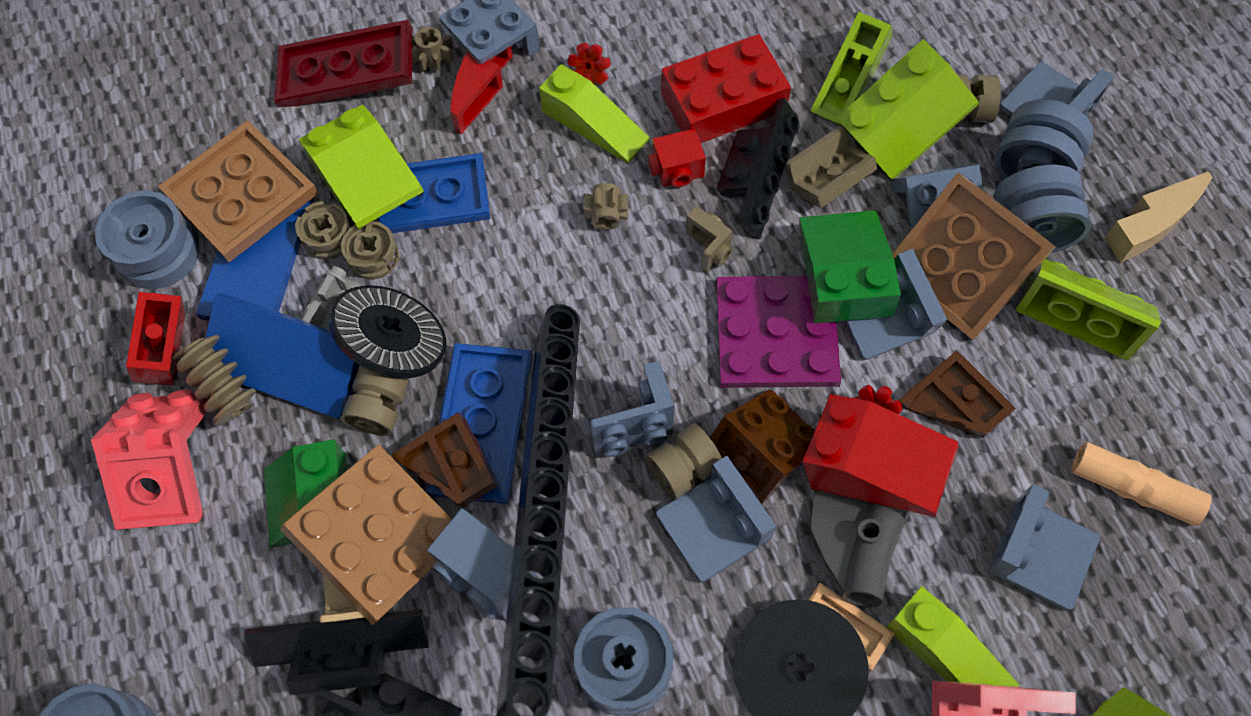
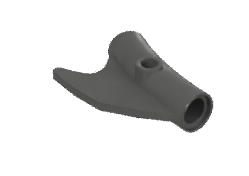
[811,490,911,608]

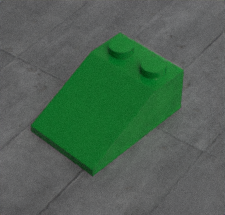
[799,210,901,323]

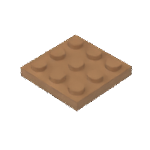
[158,120,318,262]
[893,173,1056,340]
[280,444,452,625]

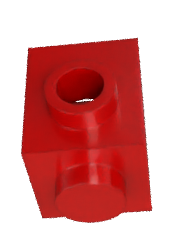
[647,128,706,187]

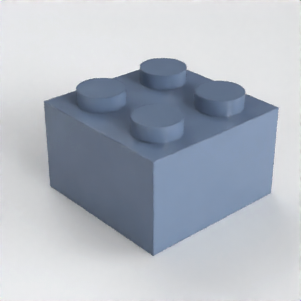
[427,508,538,620]

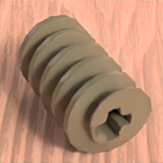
[172,334,256,427]

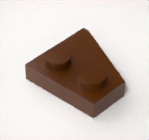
[899,350,1016,438]
[392,412,500,507]

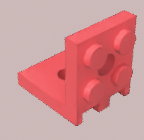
[91,390,209,530]
[932,680,1076,716]

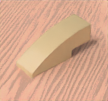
[1104,172,1213,263]

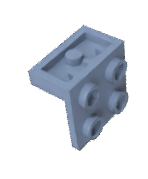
[440,0,540,64]
[999,62,1115,117]
[892,164,983,230]
[845,249,947,360]
[589,360,674,457]
[656,456,776,583]
[987,484,1100,611]

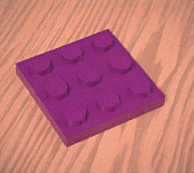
[716,276,841,388]

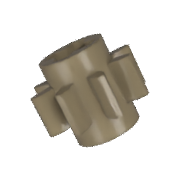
[412,27,453,71]
[583,183,628,230]

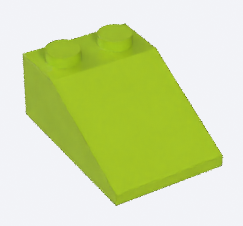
[298,104,424,229]

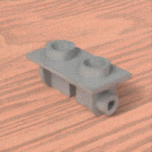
[300,266,361,330]

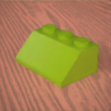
[837,39,980,180]
[1015,259,1161,361]

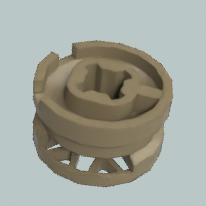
[295,201,352,260]
[341,221,399,280]

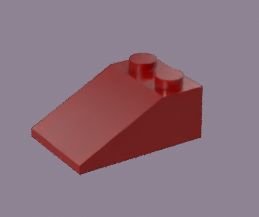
[802,394,959,517]

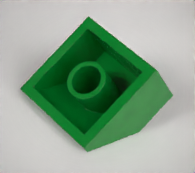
[264,439,348,548]

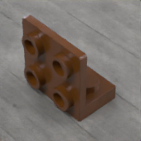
[709,389,815,504]

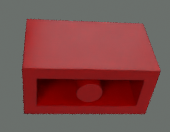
[126,292,186,385]

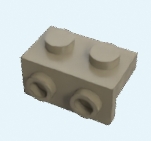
[786,126,877,208]

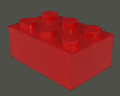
[661,33,791,143]

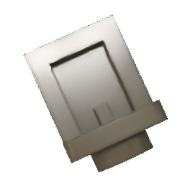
[686,206,733,273]

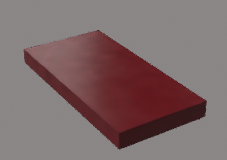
[274,20,413,108]

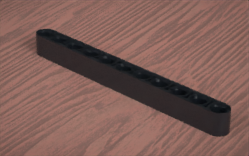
[496,304,580,716]

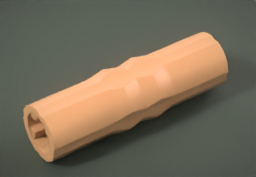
[1071,441,1212,527]

